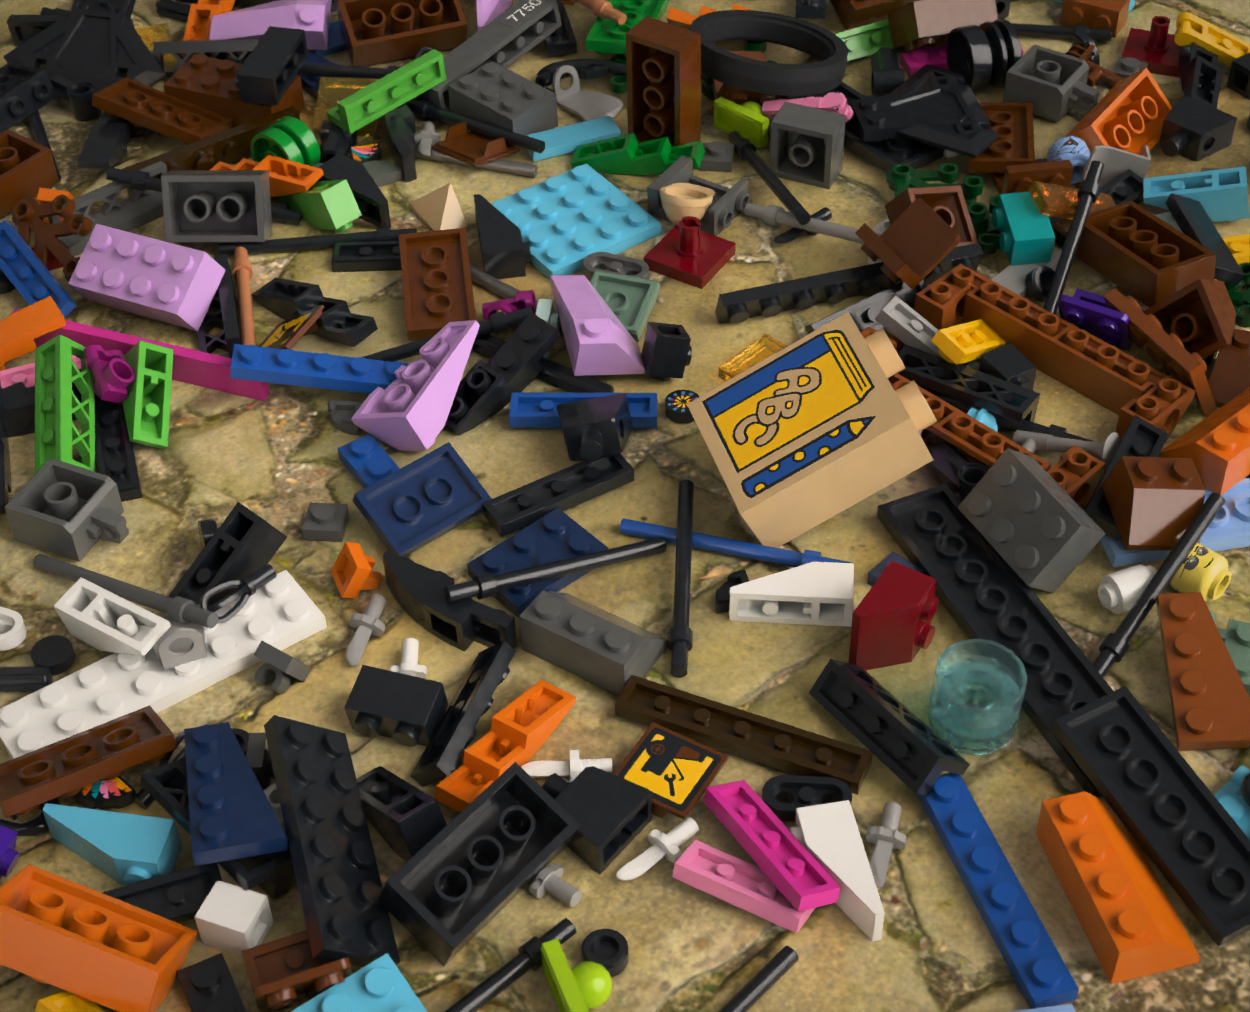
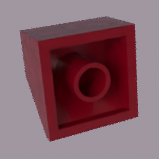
[848,560,939,671]

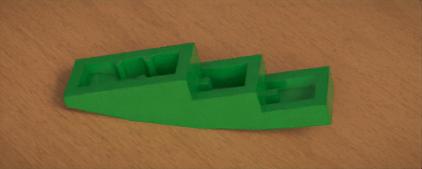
[570,133,705,175]

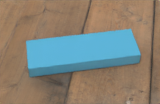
[526,115,621,161]

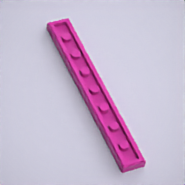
[11,309,270,401]

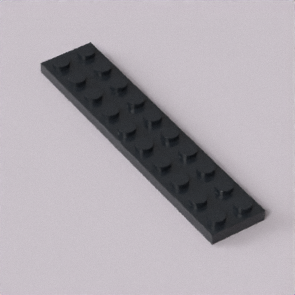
[877,483,1113,798]

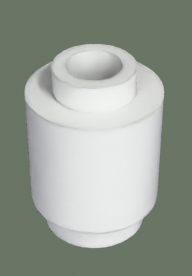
[1098,564,1157,614]

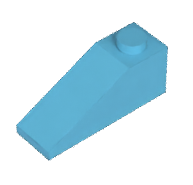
[1143,166,1250,222]
[42,803,182,886]

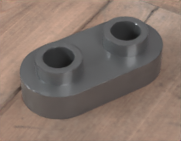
[583,252,649,281]

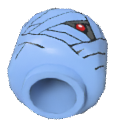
[1047,136,1091,184]

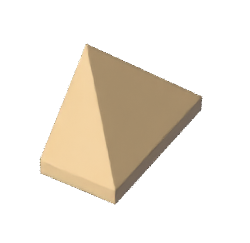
[410,183,468,231]

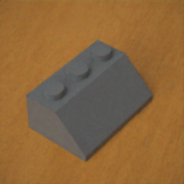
[519,590,668,696]

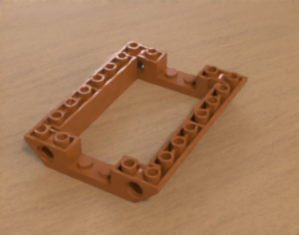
[861,264,1195,510]

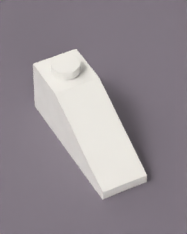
[729,562,854,627]
[53,577,171,656]
[789,800,885,941]

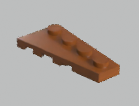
[1103,287,1217,417]
[1156,592,1250,751]

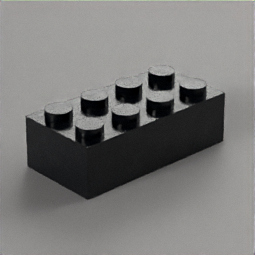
[378,762,581,967]

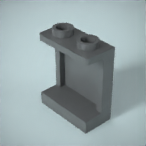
[647,156,750,236]

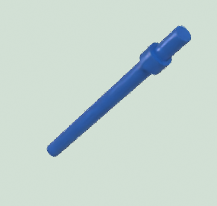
[620,518,851,567]

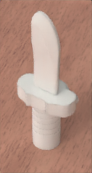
[390,638,427,679]
[521,749,613,782]
[616,817,699,881]

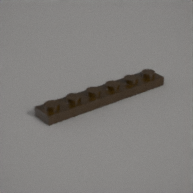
[122,106,300,196]
[615,675,873,795]

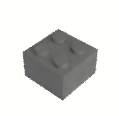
[770,102,846,189]

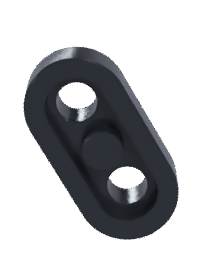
[762,775,852,822]

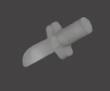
[414,122,441,156]
[347,594,386,667]
[866,802,906,888]
[530,863,582,907]

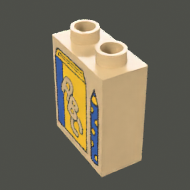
[687,312,937,548]

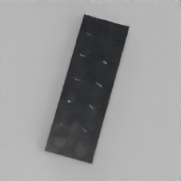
[780,82,944,172]
[1051,686,1250,947]
[264,715,400,967]

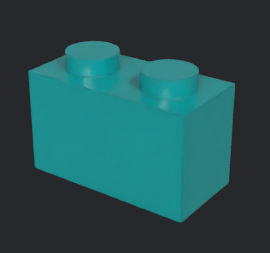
[992,191,1056,266]

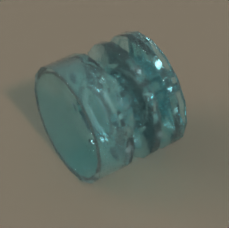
[927,639,1027,755]

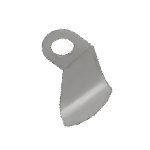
[552,65,624,121]
[1080,145,1151,187]
[152,604,207,670]

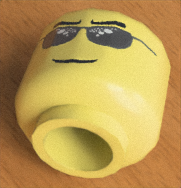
[1170,543,1232,602]

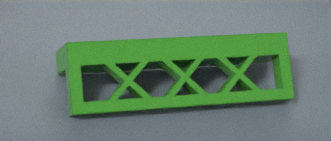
[835,19,894,63]
[326,49,447,134]
[35,334,96,474]

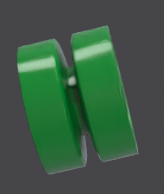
[250,116,321,166]

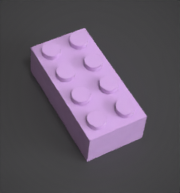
[68,224,226,331]

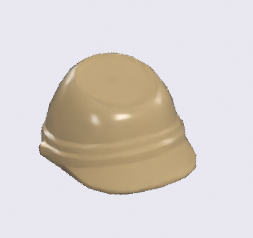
[659,183,715,226]

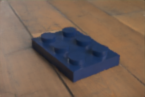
[353,442,492,557]
[467,508,609,617]

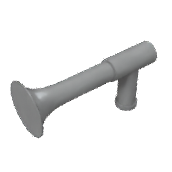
[1013,430,1120,469]

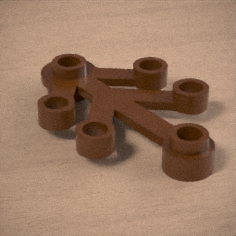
[12,195,92,281]

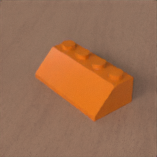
[1065,68,1173,156]
[1158,387,1250,495]
[1036,791,1201,984]
[0,864,198,1012]

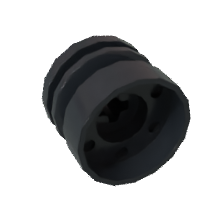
[946,19,1021,90]

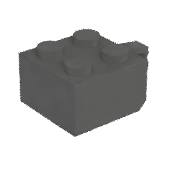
[1003,44,1099,122]
[4,458,129,562]

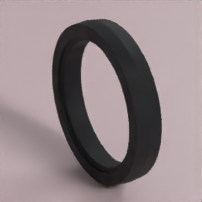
[690,10,848,96]

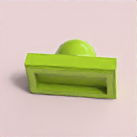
[714,97,769,150]
[541,938,613,1012]

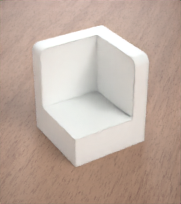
[194,881,274,957]

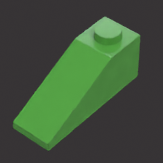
[275,179,362,233]
[122,340,174,450]

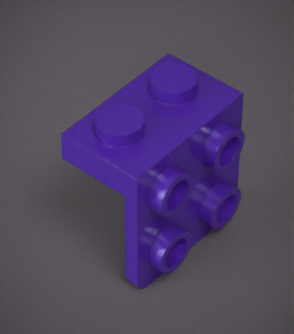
[1058,288,1144,352]

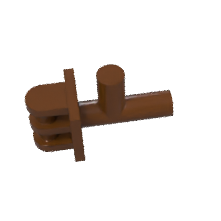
[1065,44,1124,87]

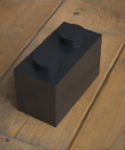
[344,665,448,747]

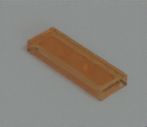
[1028,181,1115,219]

